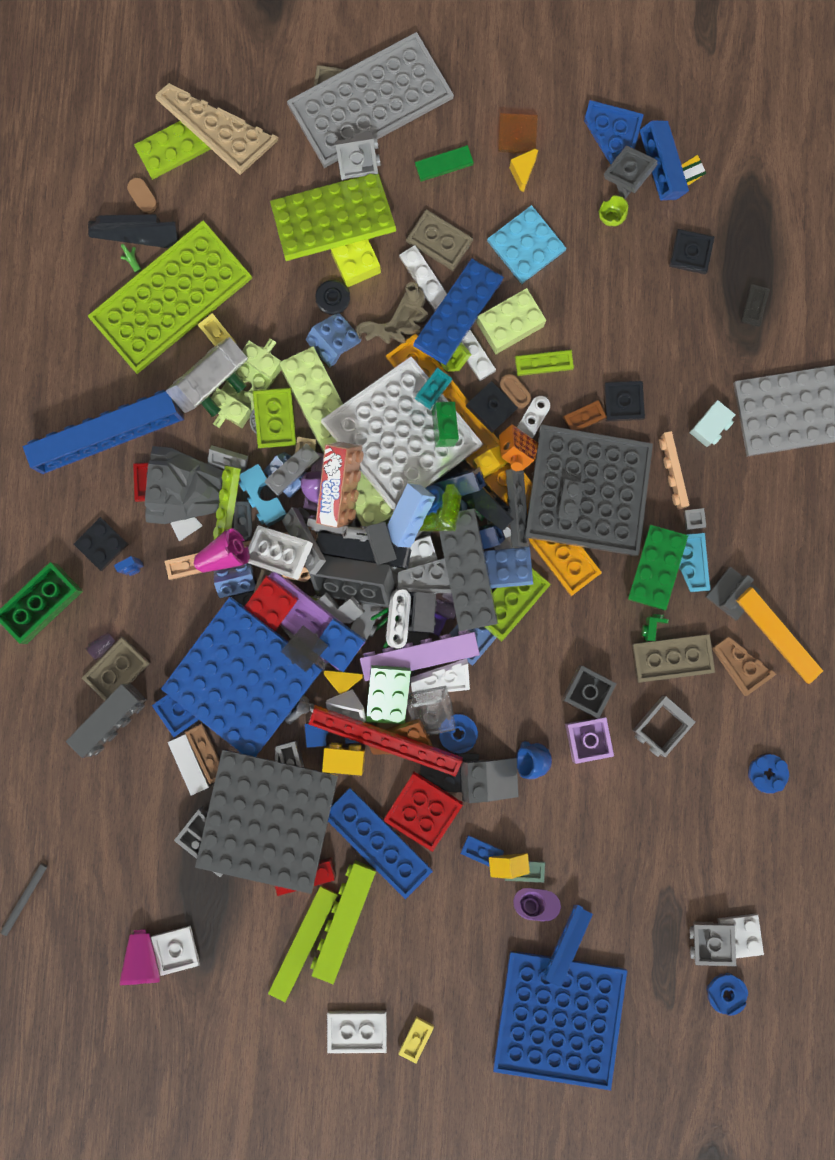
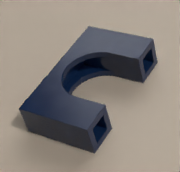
[432,467,506,549]

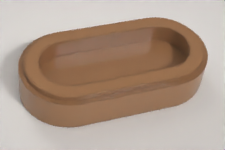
[127,178,157,214]
[500,374,531,409]

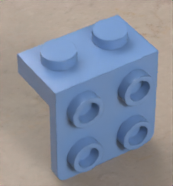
[305,314,362,368]

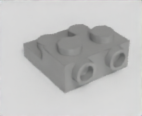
[335,131,381,180]
[690,921,736,966]

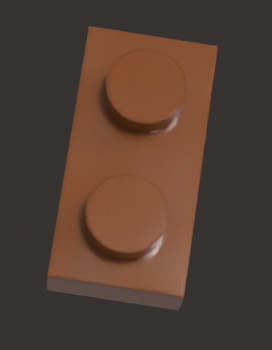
[563,400,606,431]

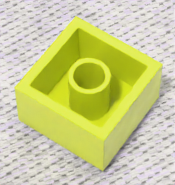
[331,239,381,288]

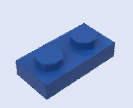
[114,556,144,576]
[460,835,504,867]

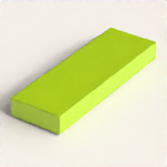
[515,350,574,376]

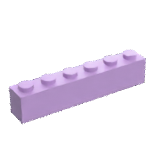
[360,630,480,681]

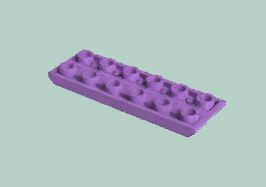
[269,572,366,671]

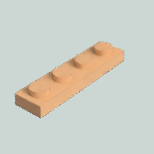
[659,431,689,510]

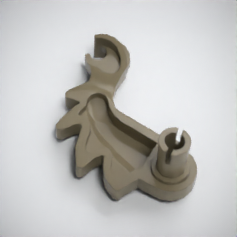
[356,282,428,344]

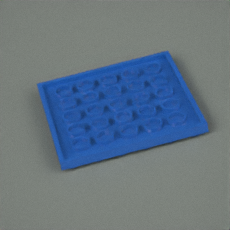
[161,597,323,757]
[493,951,627,1091]

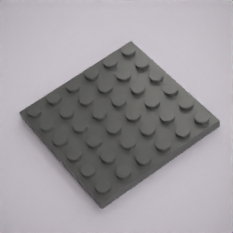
[524,425,653,556]
[195,749,338,894]

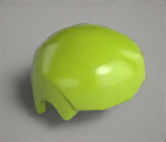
[599,195,628,226]

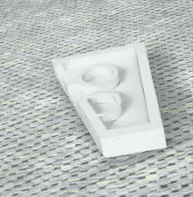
[410,658,470,696]

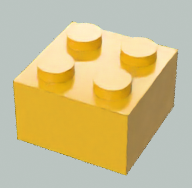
[322,742,366,776]

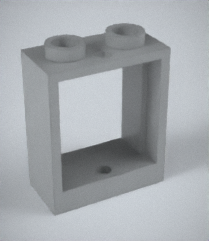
[632,696,695,757]

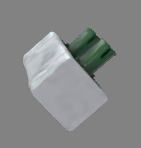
[166,337,248,417]

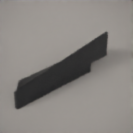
[88,215,179,248]
[438,465,514,530]

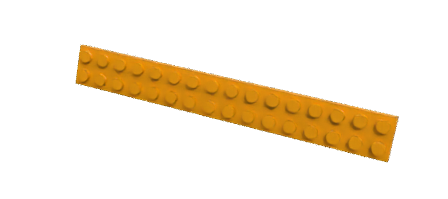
[386,334,602,596]

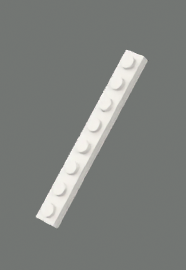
[399,245,496,381]

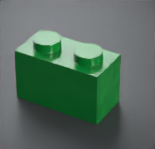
[432,402,459,447]

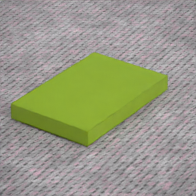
[253,388,296,449]

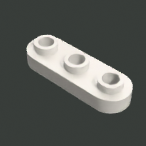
[517,396,550,439]
[386,589,411,648]

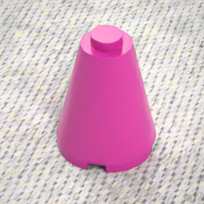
[194,528,250,573]
[120,930,160,985]

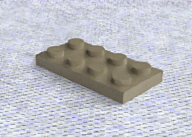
[632,634,715,683]

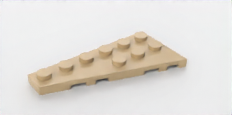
[156,83,278,175]

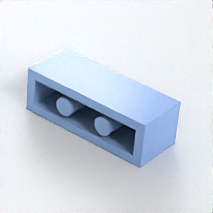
[387,483,435,547]

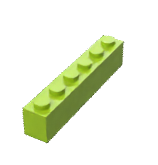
[310,860,376,985]

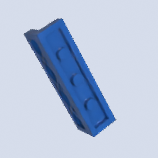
[542,905,593,988]

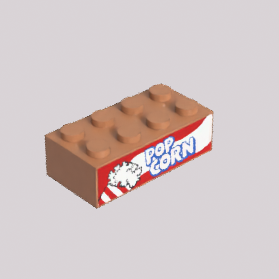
[316,442,364,528]

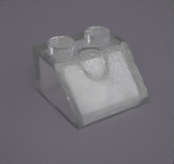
[407,685,455,735]

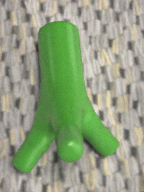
[121,244,142,273]

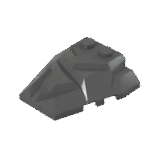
[145,446,223,524]

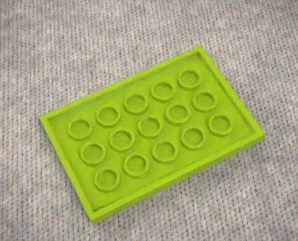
[270,174,396,261]

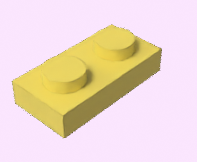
[198,313,237,346]
[399,1016,434,1063]

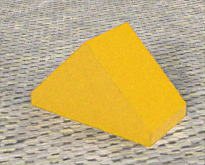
[509,149,538,192]
[324,670,363,694]
[489,853,530,879]

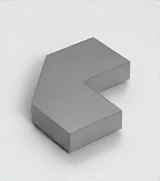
[316,592,365,624]

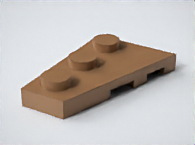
[712,637,776,696]

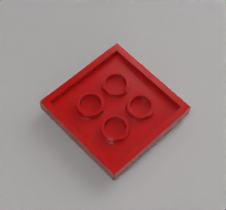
[383,772,463,852]

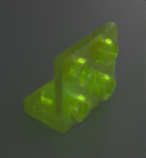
[419,484,462,531]

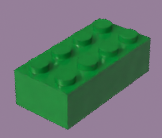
[628,525,689,611]
[0,562,83,644]

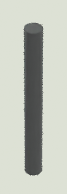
[0,863,48,936]

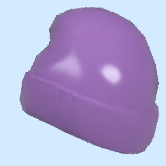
[301,471,322,504]

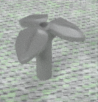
[285,695,315,725]

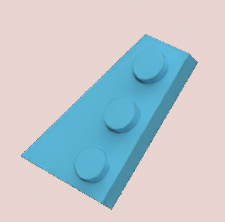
[679,533,710,592]

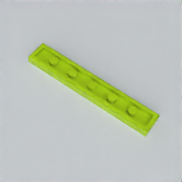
[268,885,338,1002]

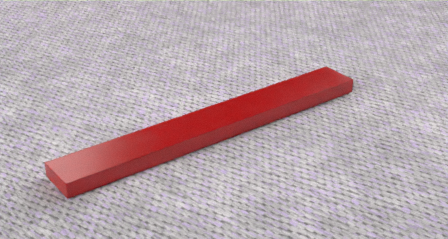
[308,705,463,777]

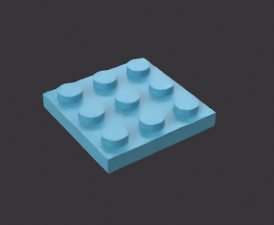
[487,205,566,284]

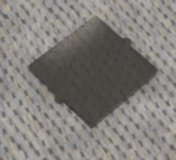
[281,625,328,672]

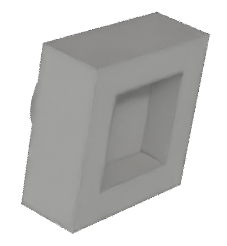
[683,508,706,530]

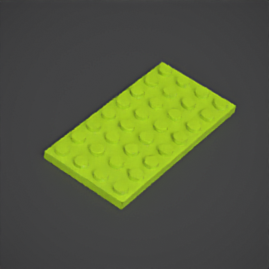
[88,220,252,374]

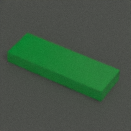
[415,145,474,182]

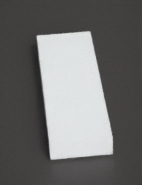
[168,734,210,795]

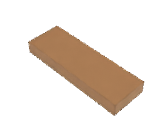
[185,723,220,784]

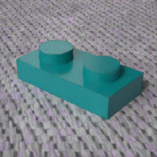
[415,368,453,410]

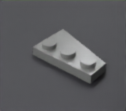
[397,558,451,593]

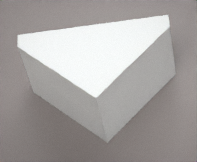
[326,689,366,722]

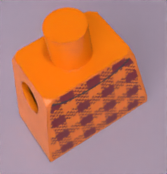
[499,424,538,471]

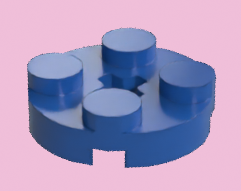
[439,714,478,753]
[748,754,789,793]
[707,973,748,1016]

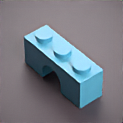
[239,464,287,527]

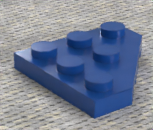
[584,100,644,165]

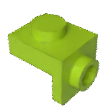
[440,342,472,372]

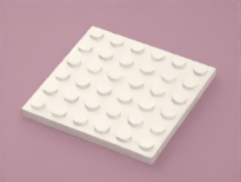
[321,357,483,512]

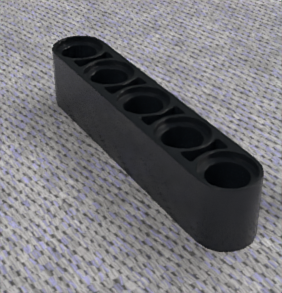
[316,533,412,569]

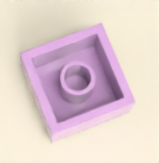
[565,717,614,764]

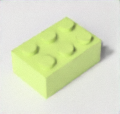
[477,288,546,355]

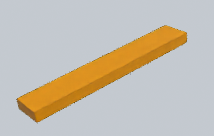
[736,587,823,684]

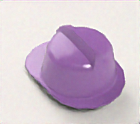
[513,888,561,921]

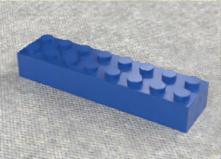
[22,390,184,474]

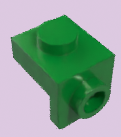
[642,614,669,641]

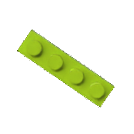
[213,466,241,540]

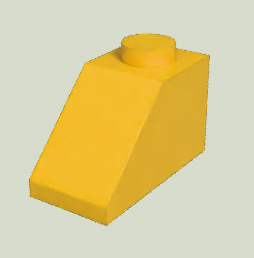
[472,445,508,478]

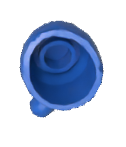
[517,741,552,779]

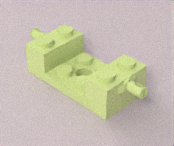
[211,338,281,428]

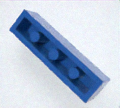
[639,120,689,200]

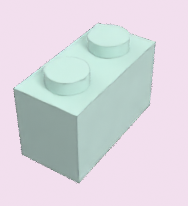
[689,400,735,447]

